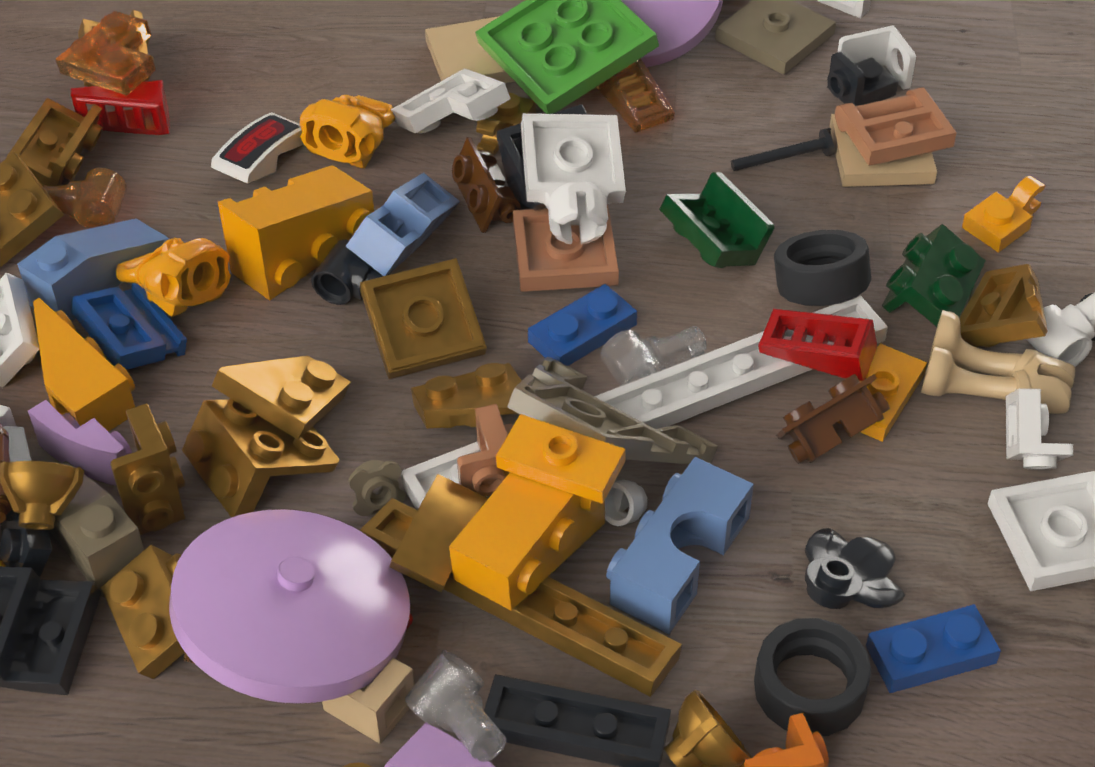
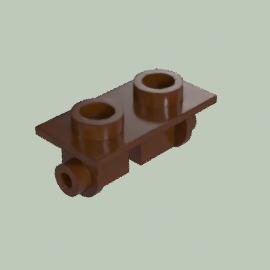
[452,137,521,233]
[776,374,890,464]

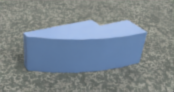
[345,173,460,276]

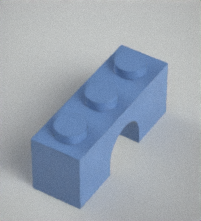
[606,457,754,634]

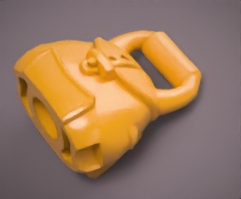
[300,94,395,169]
[116,238,231,317]

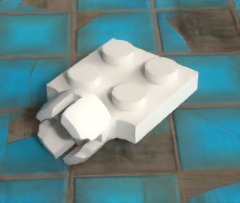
[521,113,626,245]

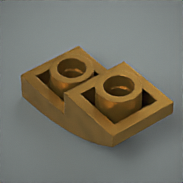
[389,474,488,592]

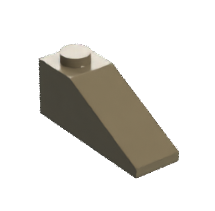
[49,461,144,597]

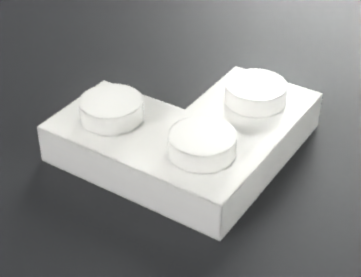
[390,68,511,133]

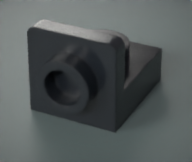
[827,51,898,106]

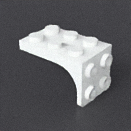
[988,471,1095,591]

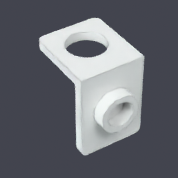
[838,25,916,90]

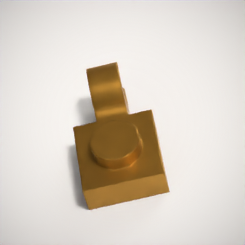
[476,92,536,155]

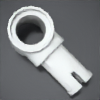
[1026,292,1095,367]

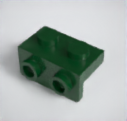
[659,172,775,268]
[882,224,986,327]

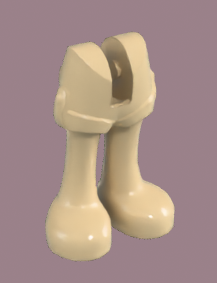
[921,310,1076,414]

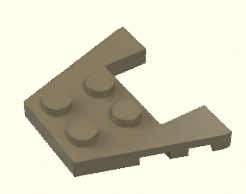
[507,357,718,464]

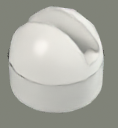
[605,480,647,526]

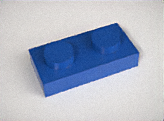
[528,283,637,366]
[866,604,1001,693]

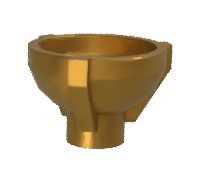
[0,461,84,530]
[664,689,752,767]

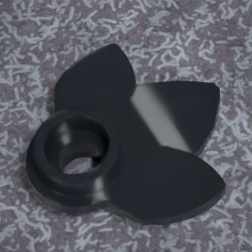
[805,528,905,609]

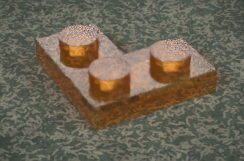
[55,11,156,95]

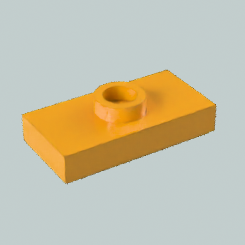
[837,343,927,442]
[496,414,626,504]

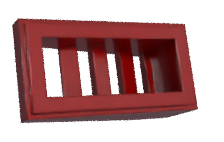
[71,80,170,135]
[758,309,877,381]

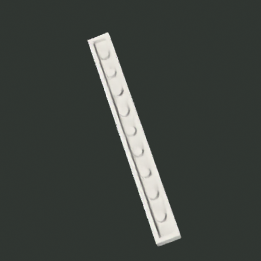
[401,295,888,510]

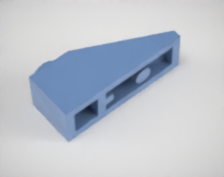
[17,219,170,322]

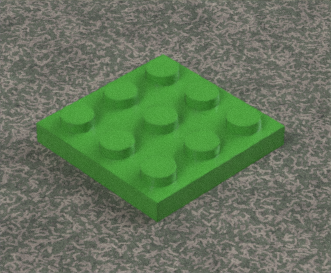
[475,0,659,114]

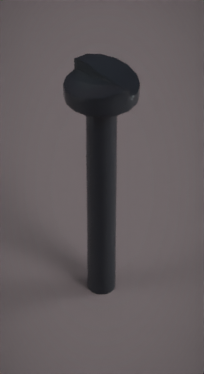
[731,128,836,171]

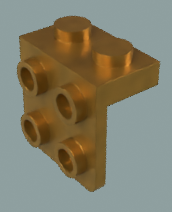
[182,398,339,518]

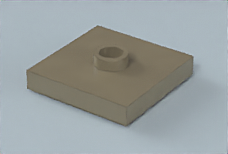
[715,0,836,75]

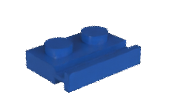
[71,283,187,370]

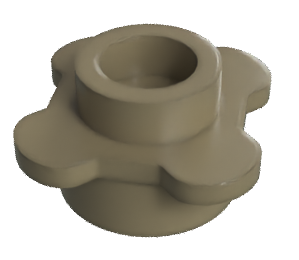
[348,460,406,516]

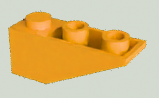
[33,298,135,432]

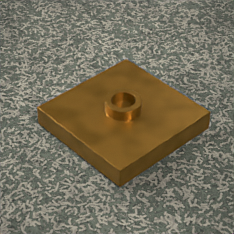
[360,258,487,380]

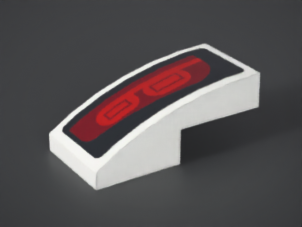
[211,112,304,184]

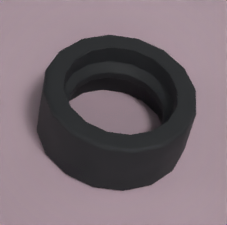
[774,230,871,306]
[754,618,872,736]

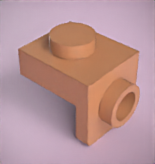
[457,404,513,496]

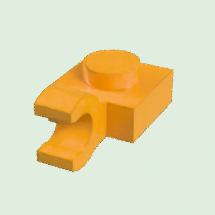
[962,175,1045,253]

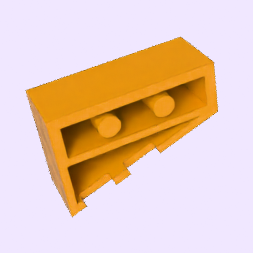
[218,165,374,301]
[449,472,605,611]

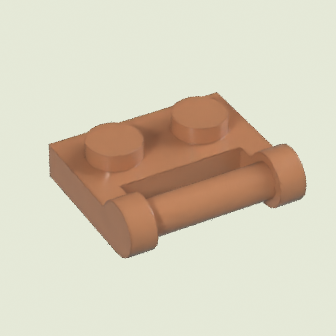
[835,87,957,166]

